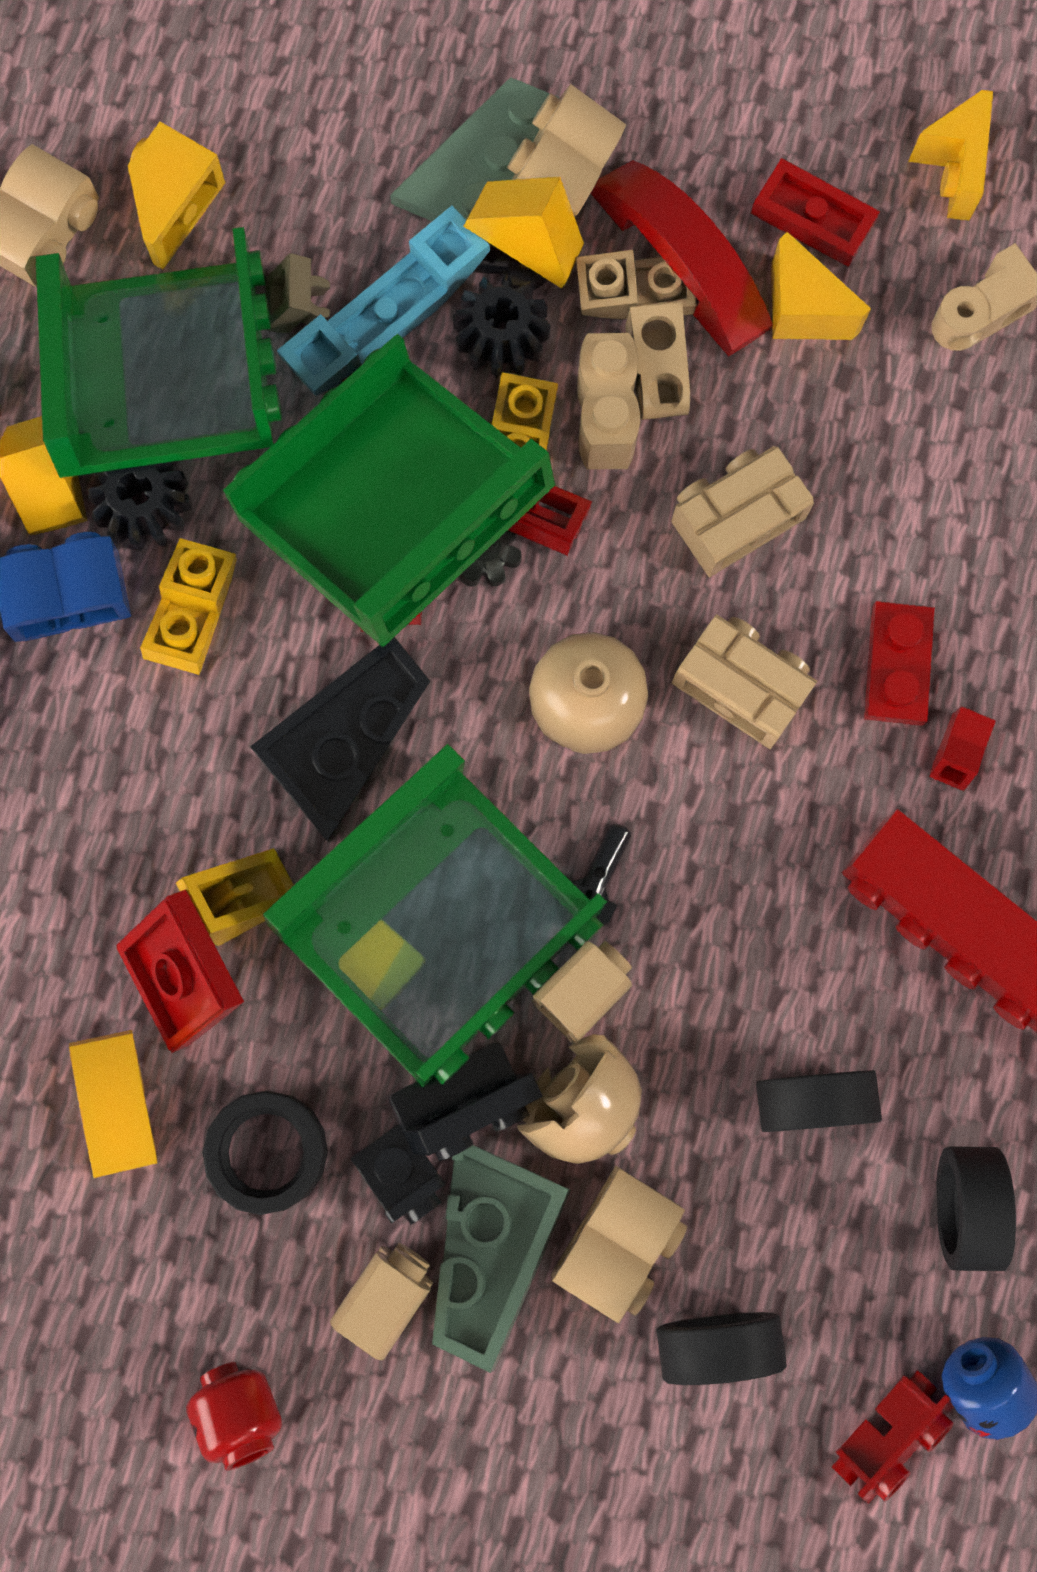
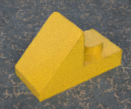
[908,90,993,221]

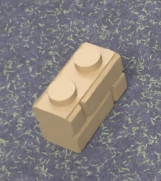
[671,446,814,578]
[671,614,817,749]

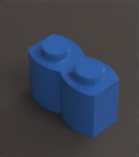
[0,532,132,642]

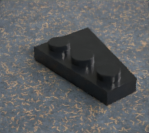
[250,637,430,841]

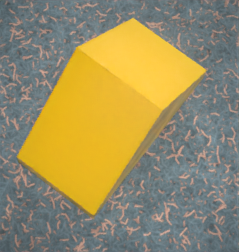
[463,177,584,289]
[771,232,871,340]
[0,416,88,536]
[176,848,294,946]

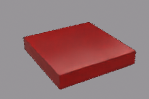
[116,889,244,1053]

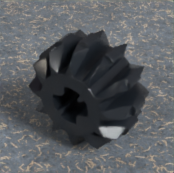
[453,274,551,379]
[88,462,192,552]

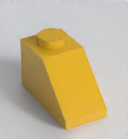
[128,122,225,270]

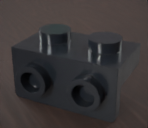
[388,1042,543,1161]

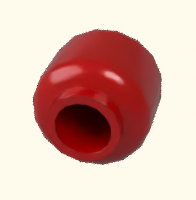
[186,1362,282,1471]

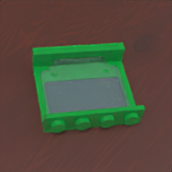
[36,227,282,478]
[263,744,607,1088]

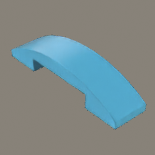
[277,205,490,396]

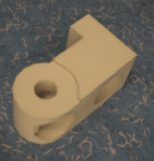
[932,243,1037,351]
[625,302,690,420]

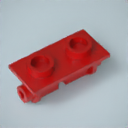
[831,1370,954,1504]

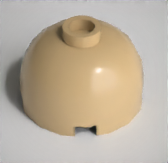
[529,632,649,754]
[517,1034,642,1164]

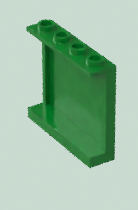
[223,334,555,647]

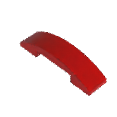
[591,160,773,357]

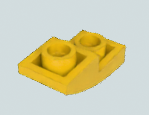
[491,372,558,450]
[140,538,237,675]
[69,1030,158,1178]

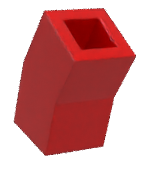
[929,706,996,791]

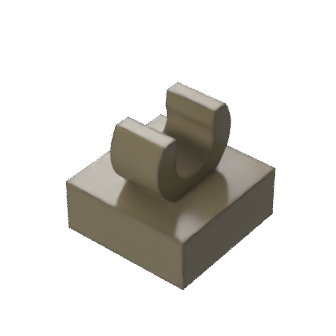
[266,253,330,333]

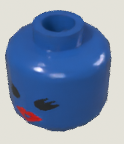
[942,1337,1037,1440]

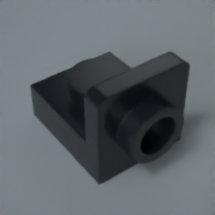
[350,1124,446,1225]

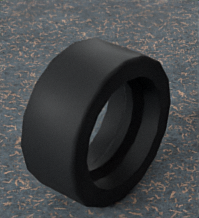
[756,1070,882,1132]
[202,1091,328,1215]
[936,1146,1016,1271]
[656,1312,787,1385]

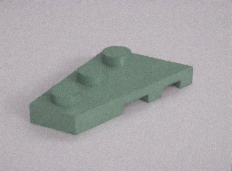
[390,77,559,246]
[432,1145,571,1373]

